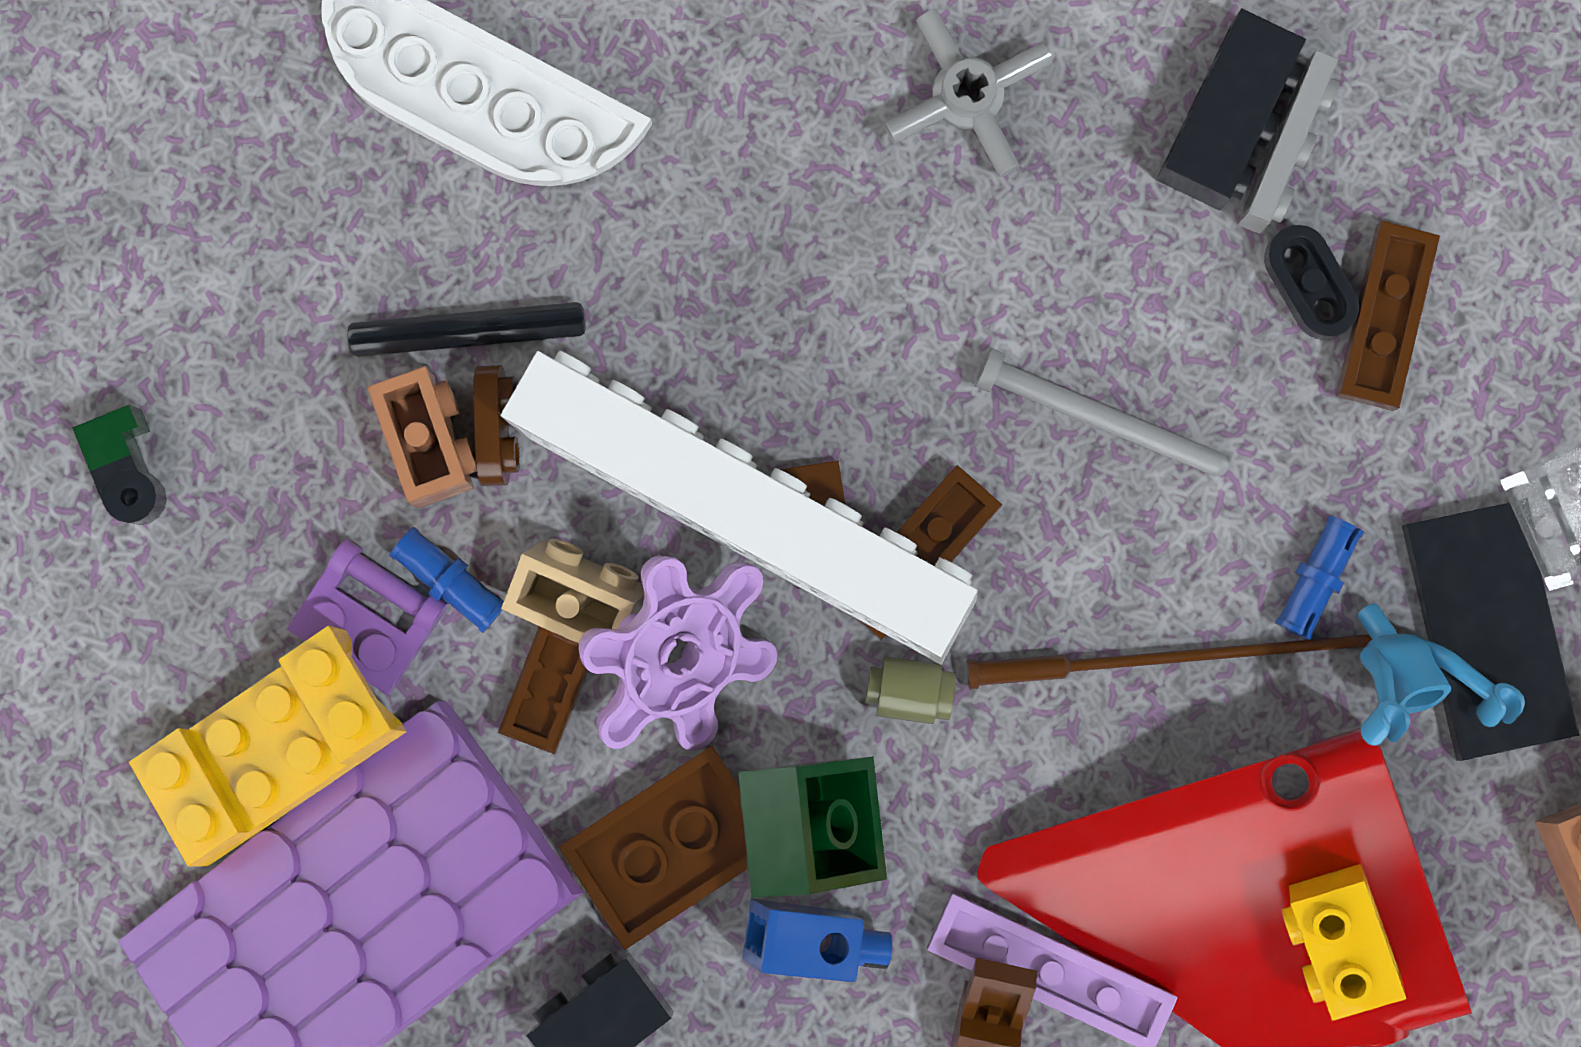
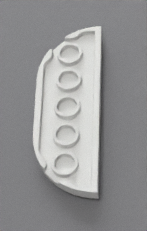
[321,0,652,186]

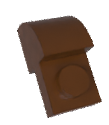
[951,957,1037,1047]

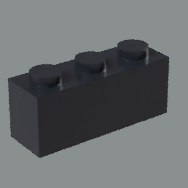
[1156,8,1307,211]

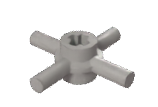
[883,9,1053,177]

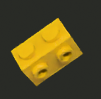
[1282,864,1406,1021]

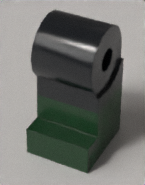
[72,405,167,525]

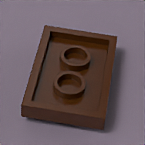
[558,745,747,950]

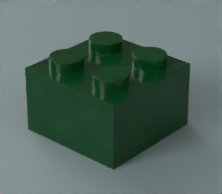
[738,756,887,898]

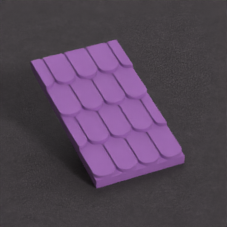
[118,701,583,1047]

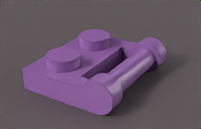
[286,538,449,695]

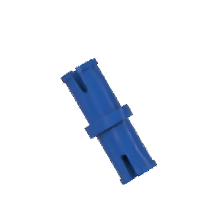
[1275,515,1364,640]
[389,527,504,633]

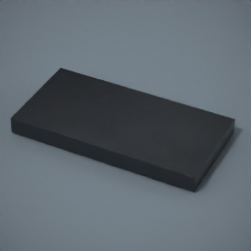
[1402,499,1580,761]

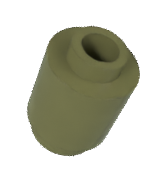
[866,656,956,724]

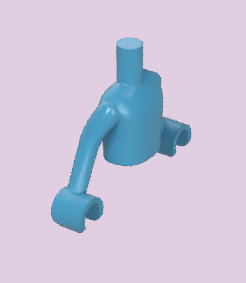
[1357,603,1525,745]

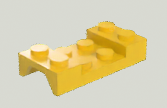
[129,626,407,867]

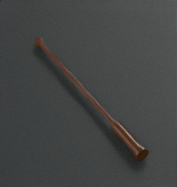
[966,628,1401,690]

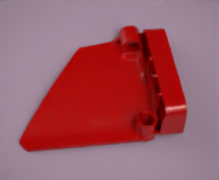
[977,728,1472,1047]

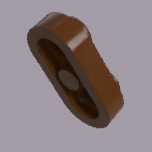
[473,365,520,486]

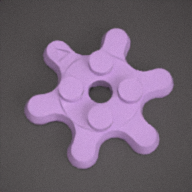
[578,555,778,751]

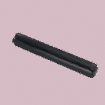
[347,302,586,357]

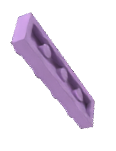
[927,892,1178,1047]

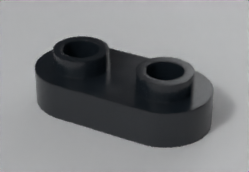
[1264,225,1359,340]

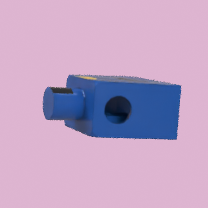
[742,898,892,982]

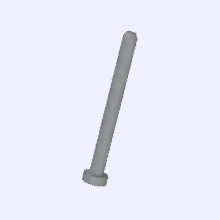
[975,348,1230,476]

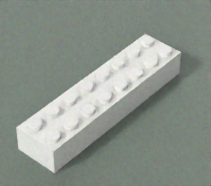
[500,351,978,665]

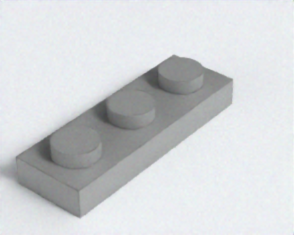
[1238,50,1340,234]

